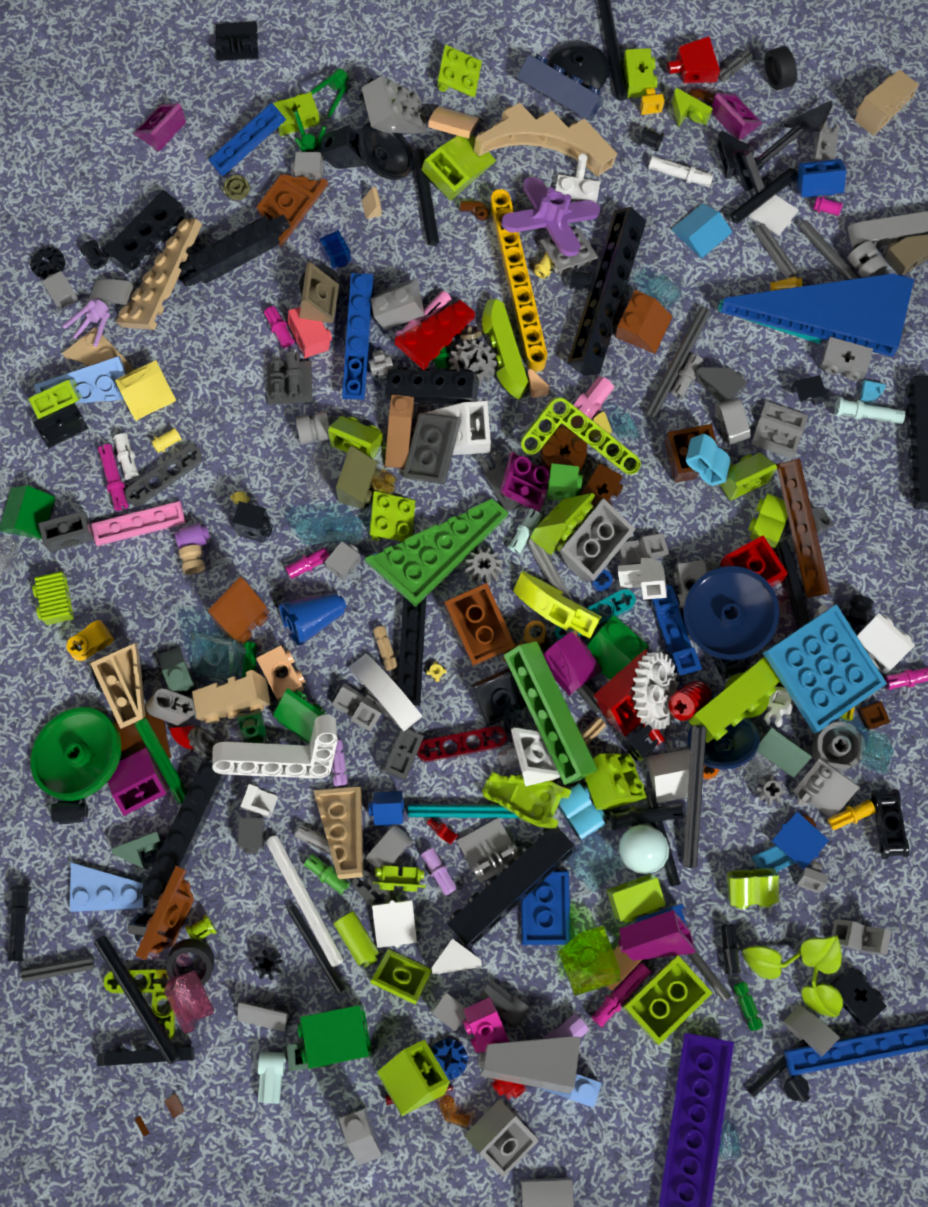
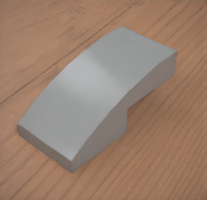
[89,279,133,306]
[617,533,669,565]
[332,683,383,732]
[782,1005,840,1057]

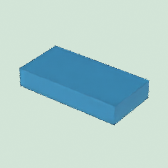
[751,845,795,872]

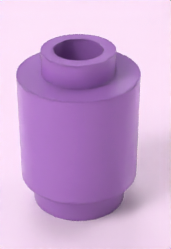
[174,522,210,549]

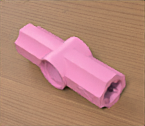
[560,376,614,429]

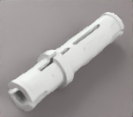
[648,156,714,188]

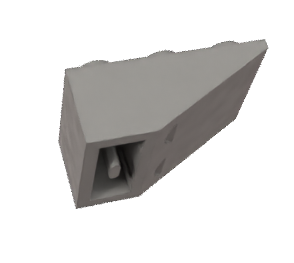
[361,76,427,134]

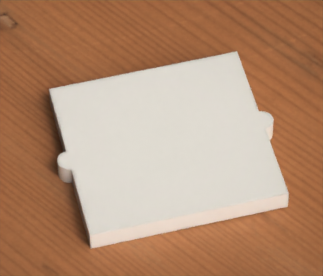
[748,195,799,237]
[372,900,417,948]

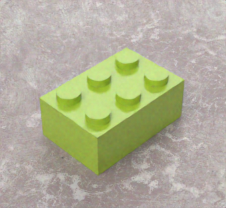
[622,955,713,1045]

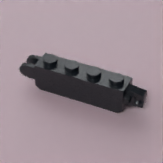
[179,215,290,287]

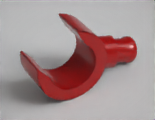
[427,818,458,845]

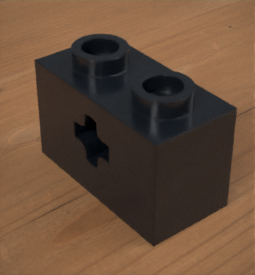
[232,501,273,543]
[829,967,887,1026]

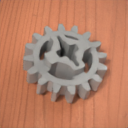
[449,339,497,386]

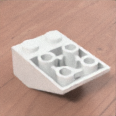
[426,401,491,455]

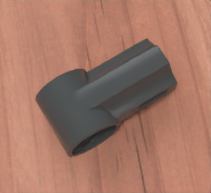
[478,979,530,1029]

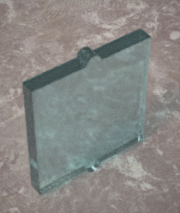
[566,835,624,893]

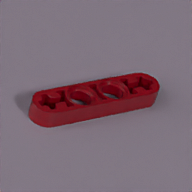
[417,726,507,763]

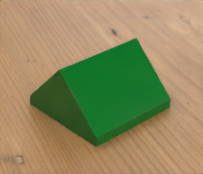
[0,485,55,540]

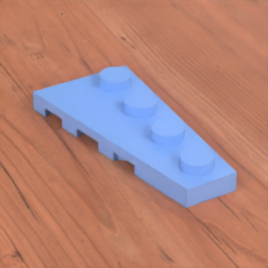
[34,356,126,403]

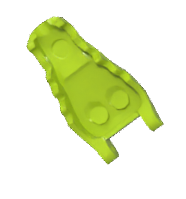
[482,772,571,828]

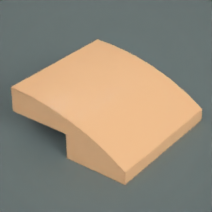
[428,106,480,138]

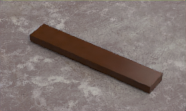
[776,458,831,598]

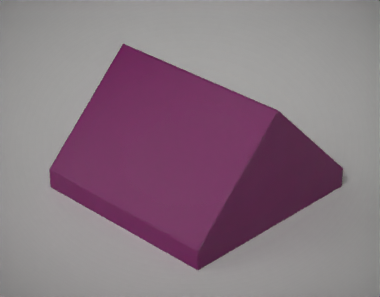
[711,93,762,140]
[134,103,186,152]

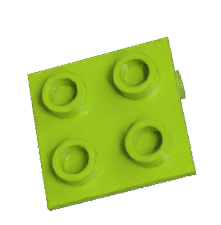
[437,44,482,97]
[369,491,416,542]

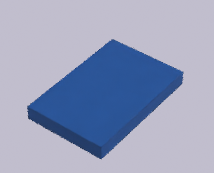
[521,871,571,945]

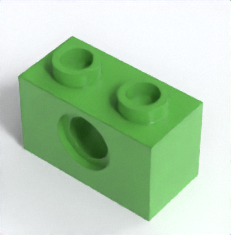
[547,463,583,501]

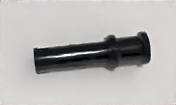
[610,803,684,831]
[7,886,32,961]

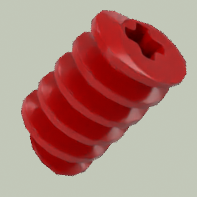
[668,681,712,721]

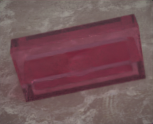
[164,971,214,1034]

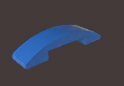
[651,584,702,676]

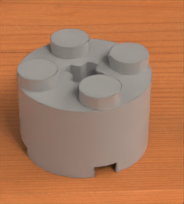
[811,721,866,773]

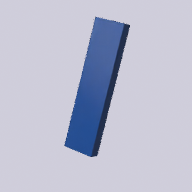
[208,102,286,177]

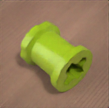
[185,914,217,940]

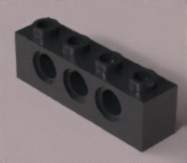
[104,190,186,274]

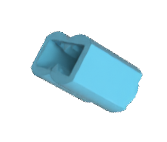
[686,434,730,486]
[558,784,606,841]

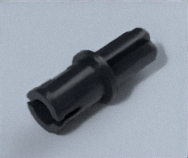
[721,924,741,974]

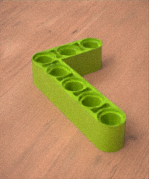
[520,396,641,475]

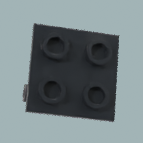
[214,22,259,61]

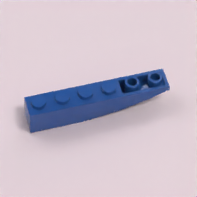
[342,273,374,400]

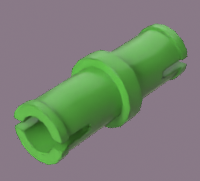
[304,854,351,895]

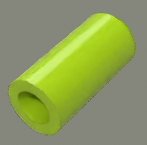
[333,911,379,968]

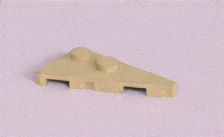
[62,327,135,374]

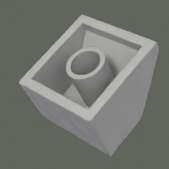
[371,278,425,330]
[464,1099,539,1178]

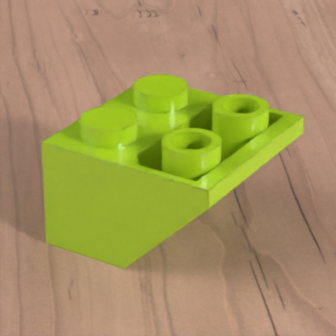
[585,754,647,810]
[377,1039,450,1117]

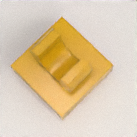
[640,88,664,115]

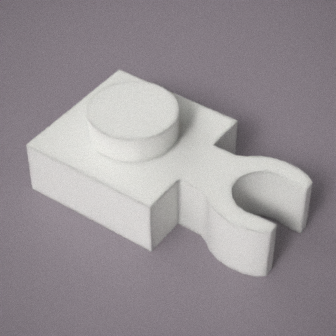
[765,686,795,728]

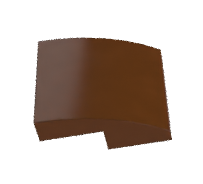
[115,712,172,759]

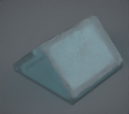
[190,631,246,681]

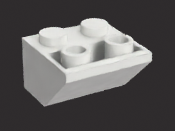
[857,613,915,675]

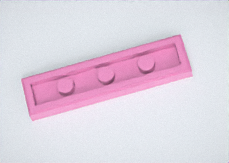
[91,501,186,546]

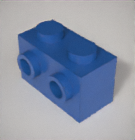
[797,159,846,198]

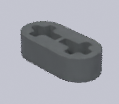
[352,871,391,907]

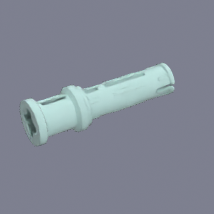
[834,397,905,424]

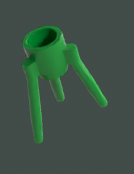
[311,68,349,117]
[294,111,326,152]

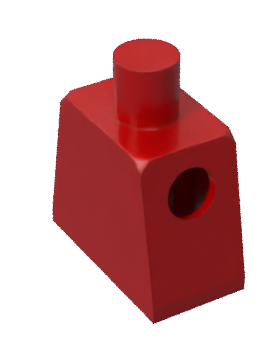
[667,36,720,84]

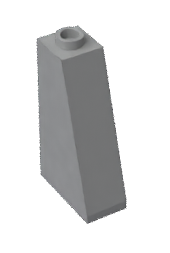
[477,1036,581,1094]

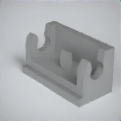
[812,121,839,162]

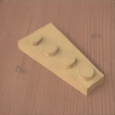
[314,786,363,879]

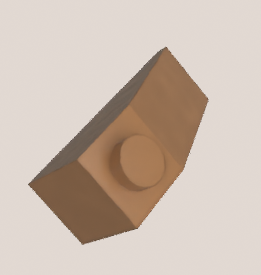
[385,395,415,469]

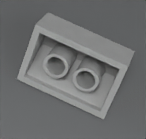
[560,498,635,582]

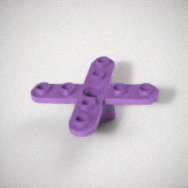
[501,177,600,256]

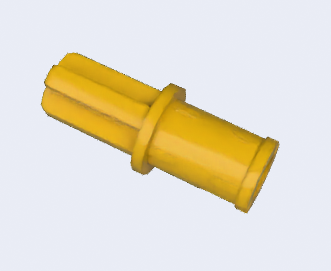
[828,799,876,830]

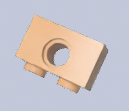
[256,646,305,702]

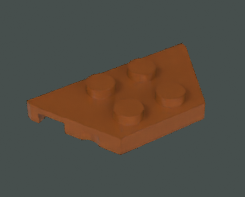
[256,174,328,247]
[135,866,194,960]

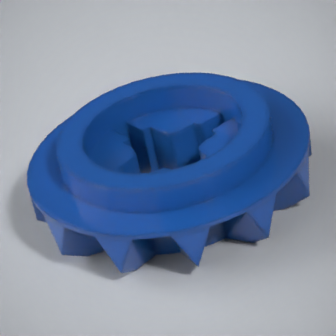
[431,1039,468,1080]

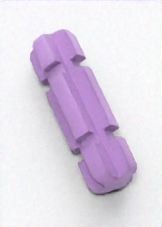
[332,740,348,786]

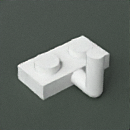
[555,154,600,203]

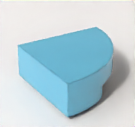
[860,380,886,403]

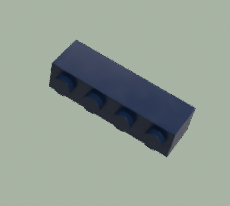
[517,54,604,121]

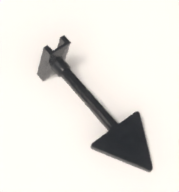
[731,101,833,193]

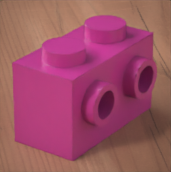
[462,997,509,1054]

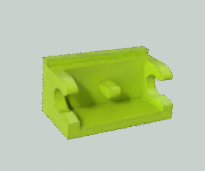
[28,380,82,419]

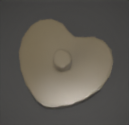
[460,326,482,340]

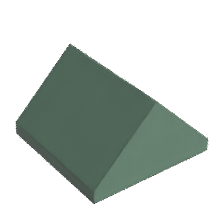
[757,726,812,778]

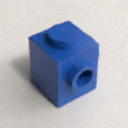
[369,791,405,826]

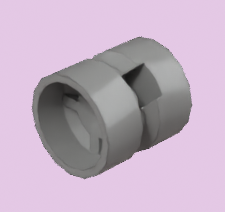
[847,241,889,278]
[295,411,330,445]

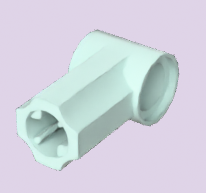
[258,1051,286,1104]

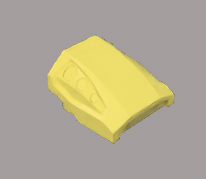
[115,360,176,421]

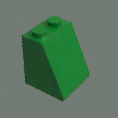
[297,1005,373,1069]

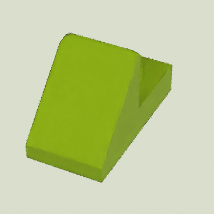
[672,88,713,127]

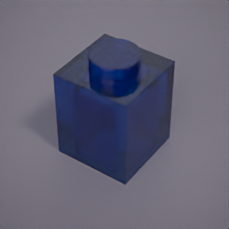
[319,230,351,269]

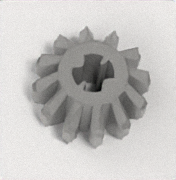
[465,547,503,586]

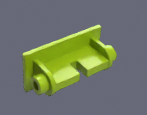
[372,865,426,892]

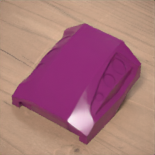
[500,452,550,511]
[543,630,602,696]

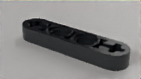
[97,1047,194,1066]

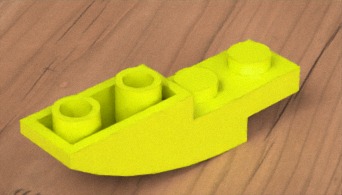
[513,571,602,638]

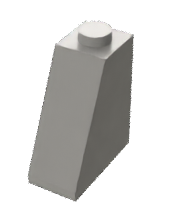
[339,1107,383,1165]

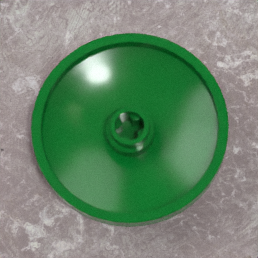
[30,707,121,801]

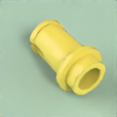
[534,252,554,279]
[151,428,182,453]

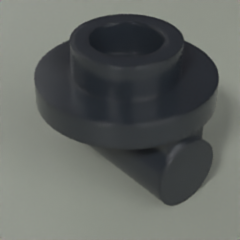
[784,1075,810,1103]

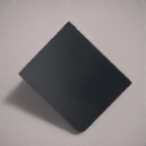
[791,375,827,405]

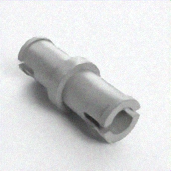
[671,354,703,399]

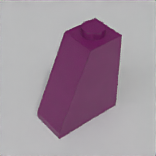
[618,910,696,961]

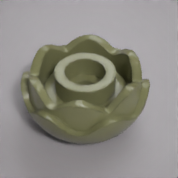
[223,174,250,201]

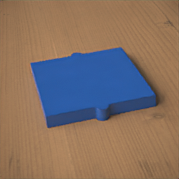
[771,812,829,870]

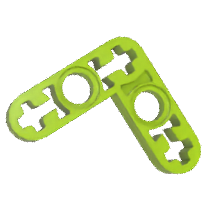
[103,970,177,1040]

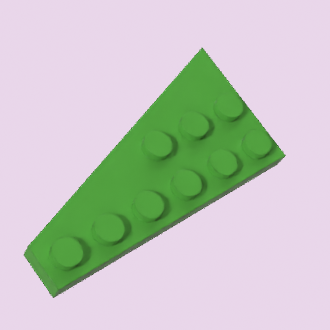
[365,499,509,607]

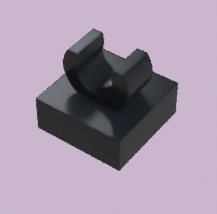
[128,913,153,941]

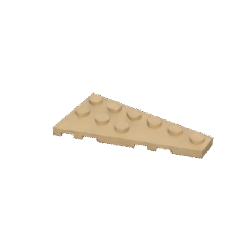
[116,219,202,330]

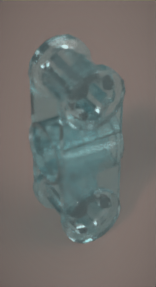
[862,731,894,774]

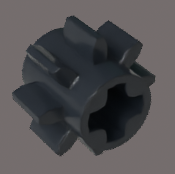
[253,950,284,980]

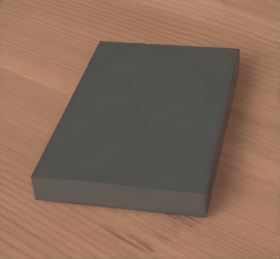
[403,413,461,485]

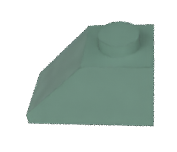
[158,646,197,695]

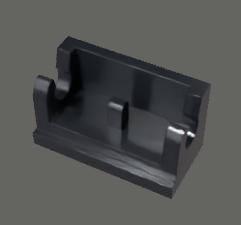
[33,403,89,449]
[624,724,658,766]

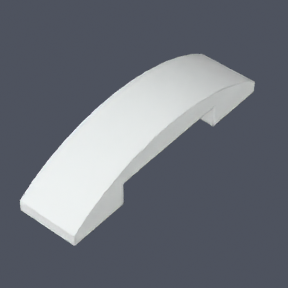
[348,654,422,731]

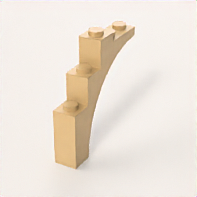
[473,102,617,176]

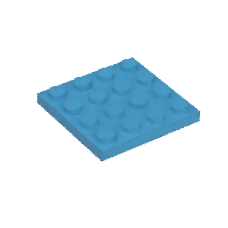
[763,604,887,733]

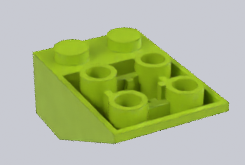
[422,133,497,201]
[530,493,595,555]

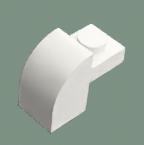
[618,558,667,599]

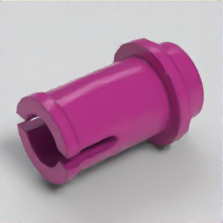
[813,196,843,216]

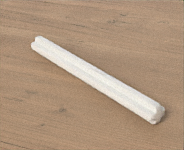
[266,835,343,967]

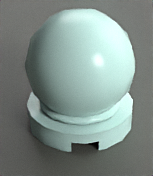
[619,824,669,874]

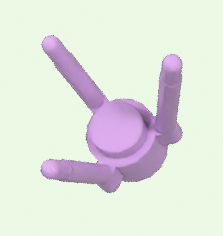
[63,299,110,347]

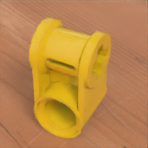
[66,620,114,661]

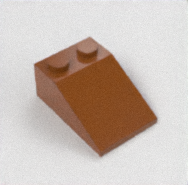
[208,576,269,646]
[443,583,516,666]

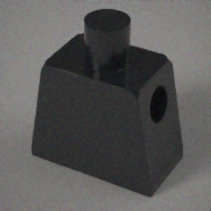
[315,125,367,169]

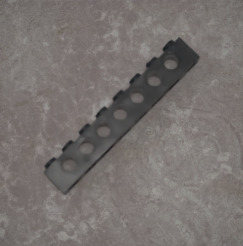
[567,207,646,376]

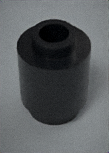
[51,799,88,825]

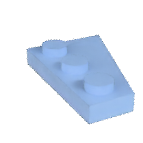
[70,863,145,912]

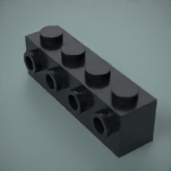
[385,367,479,404]

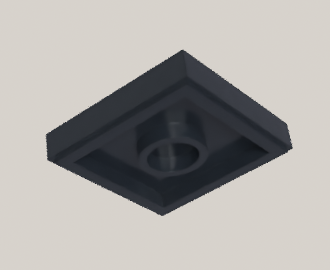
[471,668,528,727]

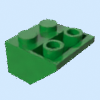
[273,688,327,744]

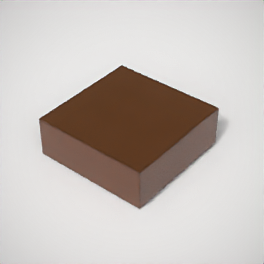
[858,701,890,731]

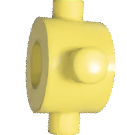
[230,492,250,505]
[426,662,447,682]

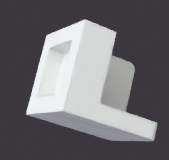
[241,784,278,819]

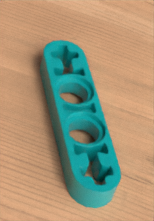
[554,589,636,641]

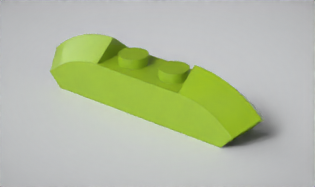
[482,299,528,400]

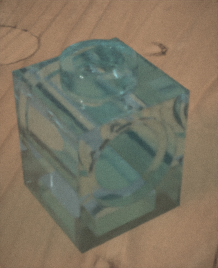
[646,274,682,310]

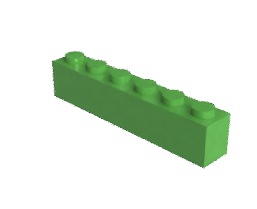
[504,642,598,785]

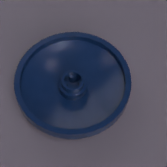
[684,566,779,660]

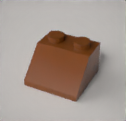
[615,290,673,354]

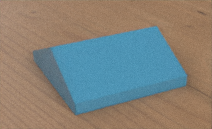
[672,203,732,259]

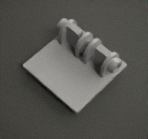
[540,228,598,275]
[793,758,860,817]
[457,818,520,883]

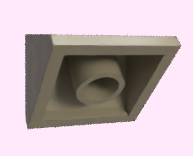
[299,262,339,323]

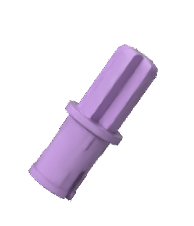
[420,847,456,895]

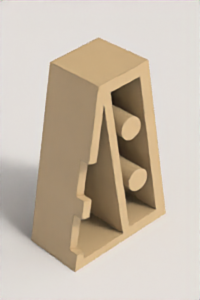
[855,69,919,136]
[90,642,146,729]
[192,670,271,724]

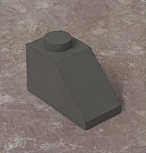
[695,367,748,403]

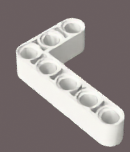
[212,715,338,778]

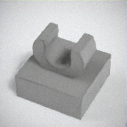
[796,861,829,894]

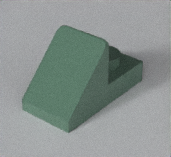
[111,832,164,870]

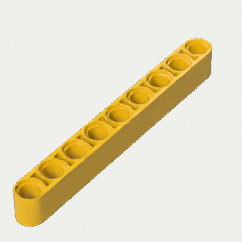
[491,189,547,372]

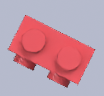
[287,307,332,358]

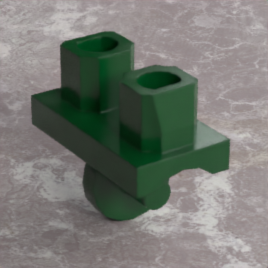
[237,709,270,744]

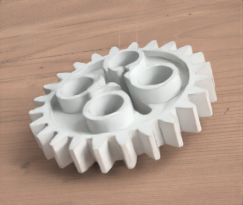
[632,652,679,729]

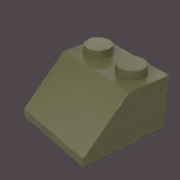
[336,446,381,510]

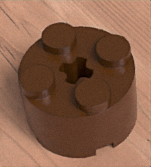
[541,427,587,474]

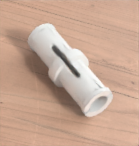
[113,433,139,480]

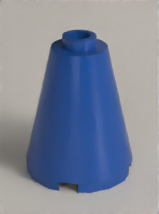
[279,593,346,646]

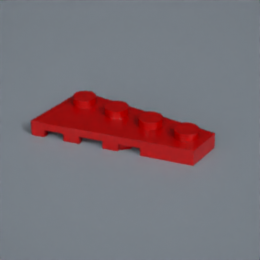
[394,299,475,370]

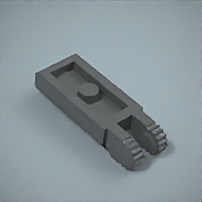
[477,450,522,512]

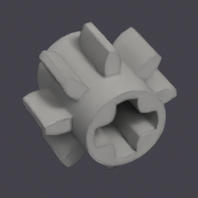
[368,351,394,380]
[755,776,787,807]

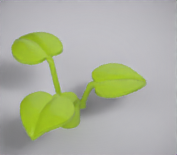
[742,935,843,1017]

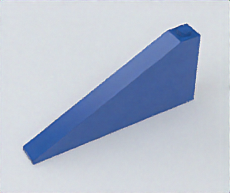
[721,274,914,357]

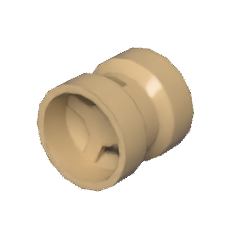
[178,545,206,575]

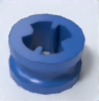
[591,569,613,591]

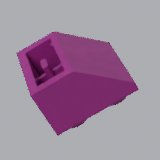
[108,747,169,816]

